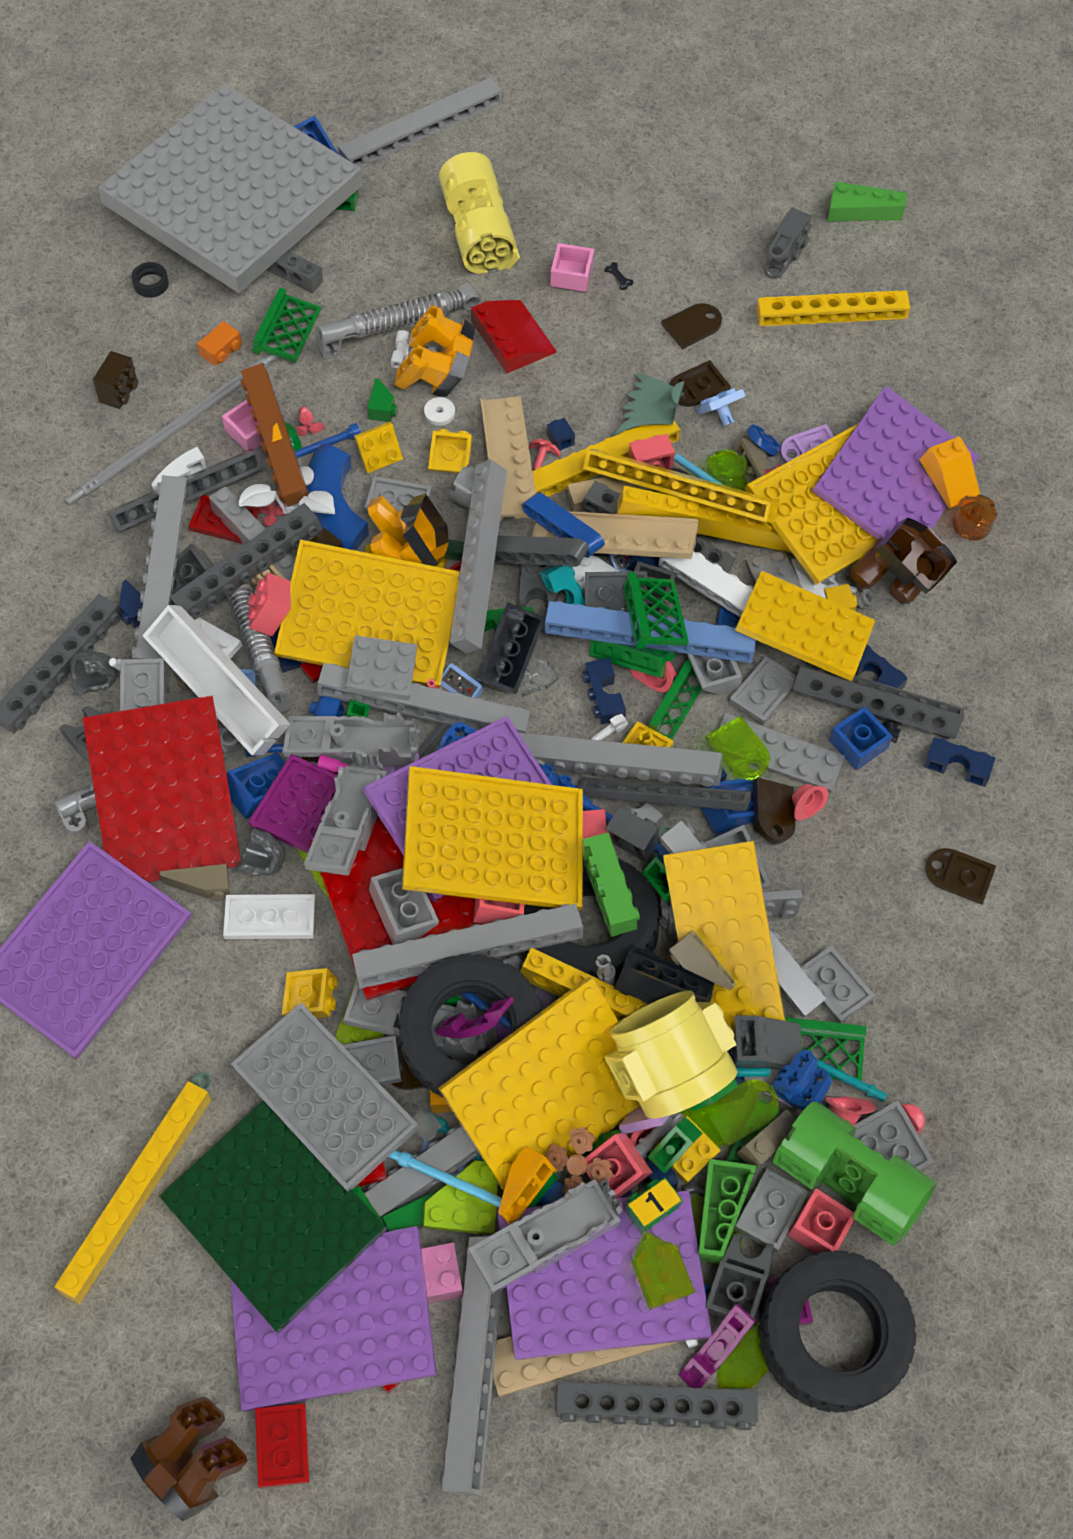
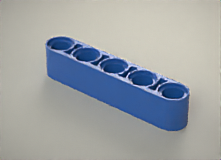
[522,492,605,558]

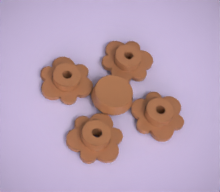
[545,1127,613,1195]

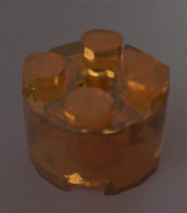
[953,494,997,541]

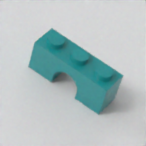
[540,566,585,606]

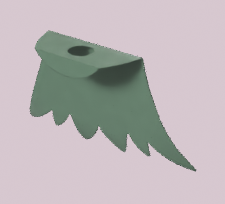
[614,373,684,435]

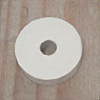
[424,397,455,426]

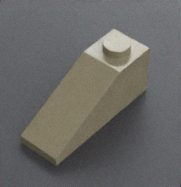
[732,438,767,484]
[160,864,230,901]
[669,930,737,991]
[737,1109,796,1168]

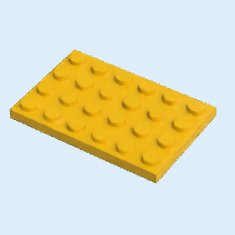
[735,570,876,682]

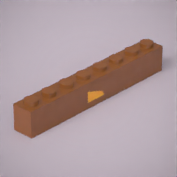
[240,363,309,507]

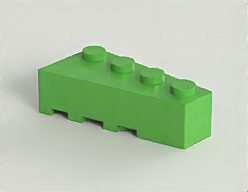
[828,181,907,222]
[583,832,640,937]
[698,1159,757,1264]

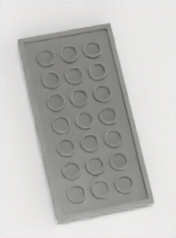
[231,1003,420,1192]

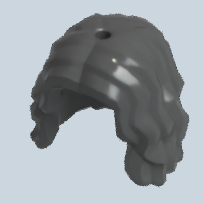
[70,651,117,695]
[236,828,286,876]

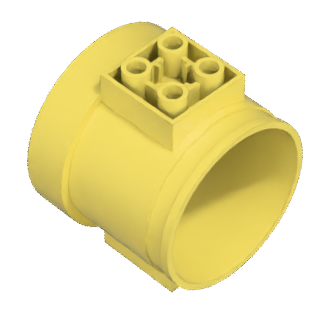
[604,991,738,1119]

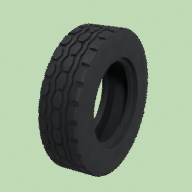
[524,858,659,981]
[399,954,543,1098]
[758,1250,916,1412]

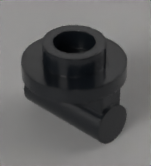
[881,720,901,743]

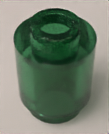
[443,539,465,561]

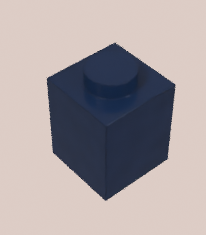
[547,417,575,451]

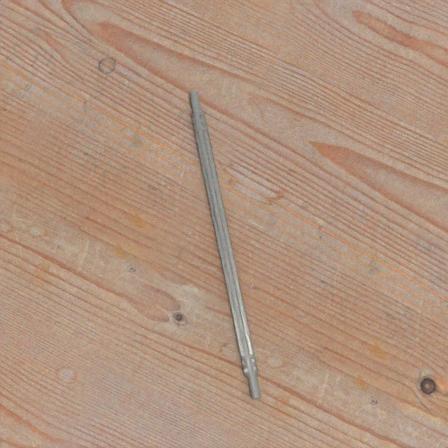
[64,354,279,506]

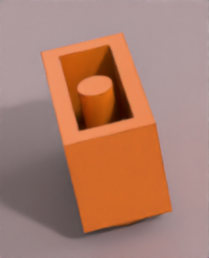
[197,321,242,366]

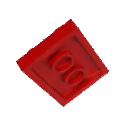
[188,495,260,544]
[255,1403,310,1488]

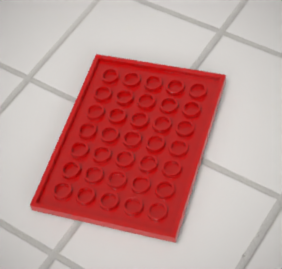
[82,695,241,883]
[309,819,483,1001]

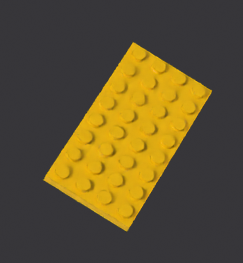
[663,840,786,1028]

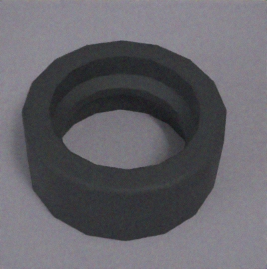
[131,262,169,298]

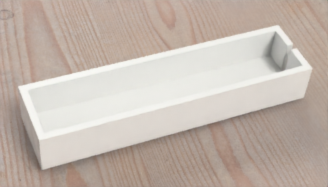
[143,605,291,756]

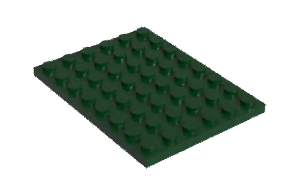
[159,1100,387,1334]

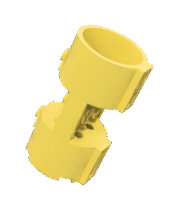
[439,152,520,274]

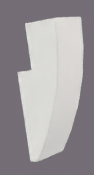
[151,447,206,491]

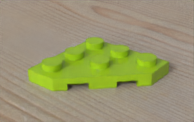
[422,1160,497,1235]

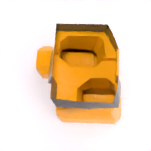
[394,304,475,397]
[367,493,449,567]

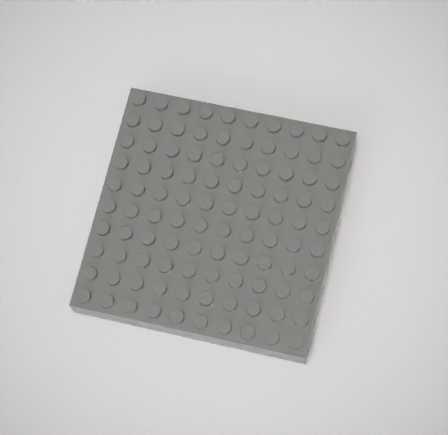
[98,84,363,293]

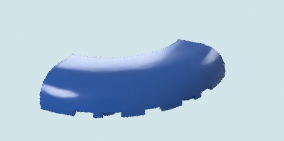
[307,444,369,551]

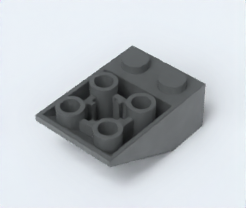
[731,1015,802,1069]

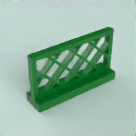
[252,287,321,363]
[623,572,689,649]
[785,1017,867,1081]

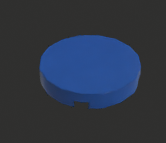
[746,424,781,456]

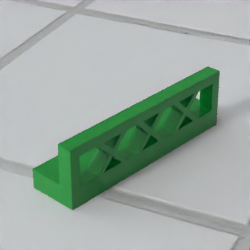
[589,640,675,678]
[649,660,702,740]

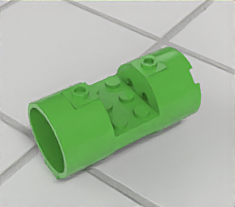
[773,1101,937,1246]

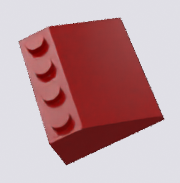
[471,300,557,374]

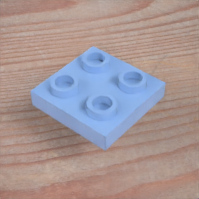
[695,388,745,426]

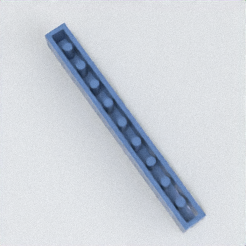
[545,601,756,663]

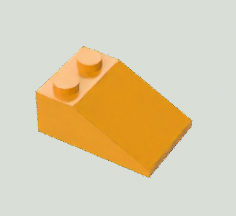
[919,436,981,509]

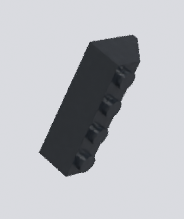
[476,602,546,695]
[614,944,715,1004]

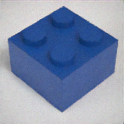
[829,706,893,770]

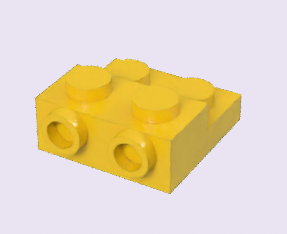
[428,429,473,474]
[282,968,338,1019]

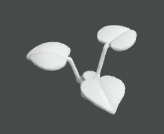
[239,466,335,514]

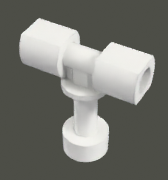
[391,330,437,368]

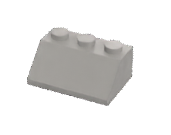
[687,654,742,695]
[369,868,439,945]

